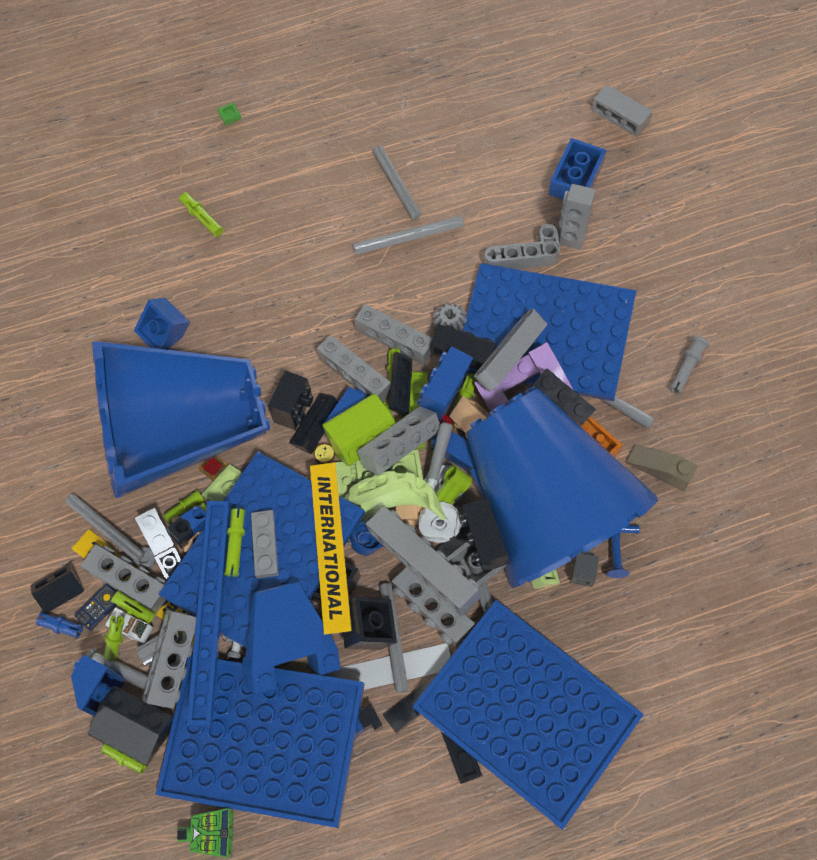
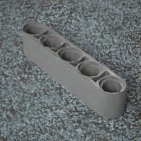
[474,308,547,392]

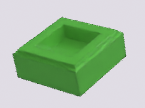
[217,102,242,126]

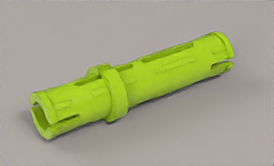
[179,192,224,237]
[224,509,246,577]

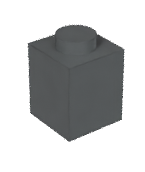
[571,551,599,587]

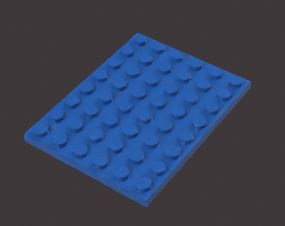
[463,263,636,401]
[158,451,365,649]
[412,600,644,830]
[155,655,365,828]

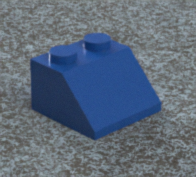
[134,298,190,350]

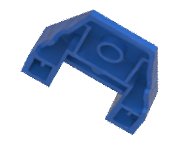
[242,582,341,695]

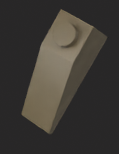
[626,445,698,491]

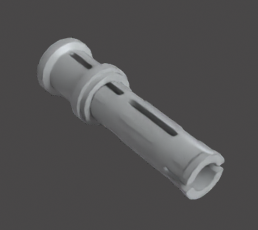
[669,336,709,395]

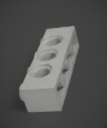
[558,184,596,250]
[354,304,432,365]
[317,335,391,402]
[357,406,440,476]
[80,544,166,614]
[392,567,475,647]
[142,610,196,708]

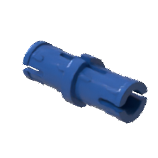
[36,612,83,639]

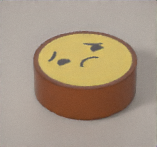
[314,443,335,464]

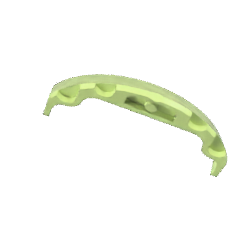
[344,471,446,522]

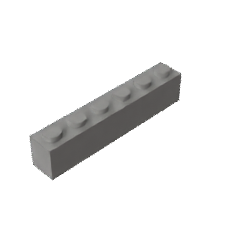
[365,506,480,617]

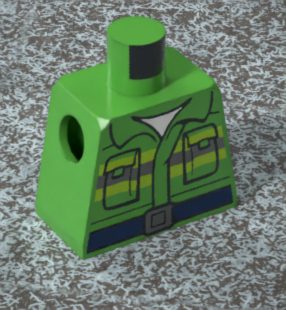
[177,808,234,858]

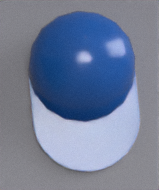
[349,517,384,556]

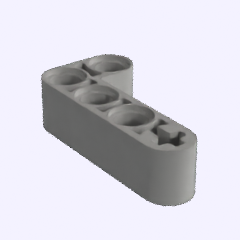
[484,224,560,269]

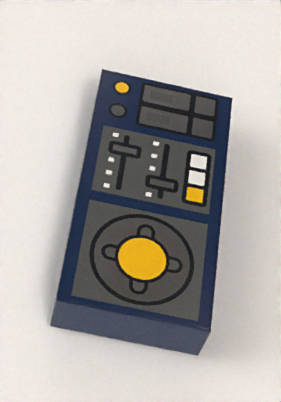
[74,583,117,632]

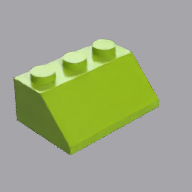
[322,393,396,467]

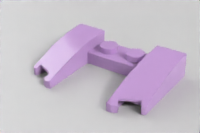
[475,342,573,412]

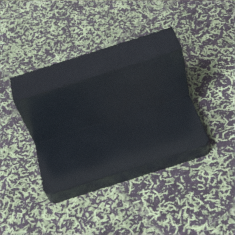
[31,563,84,613]

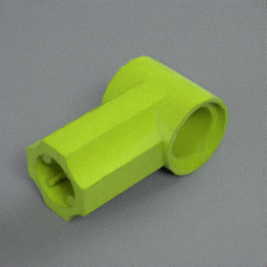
[436,465,472,505]

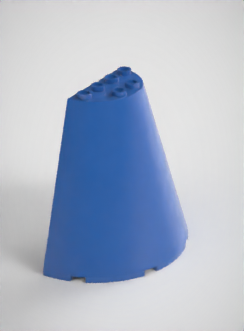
[92,341,270,498]
[467,386,658,588]

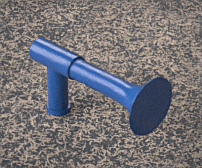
[607,525,640,578]

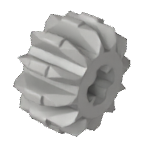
[433,302,467,331]

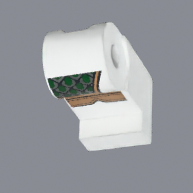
[105,607,153,644]

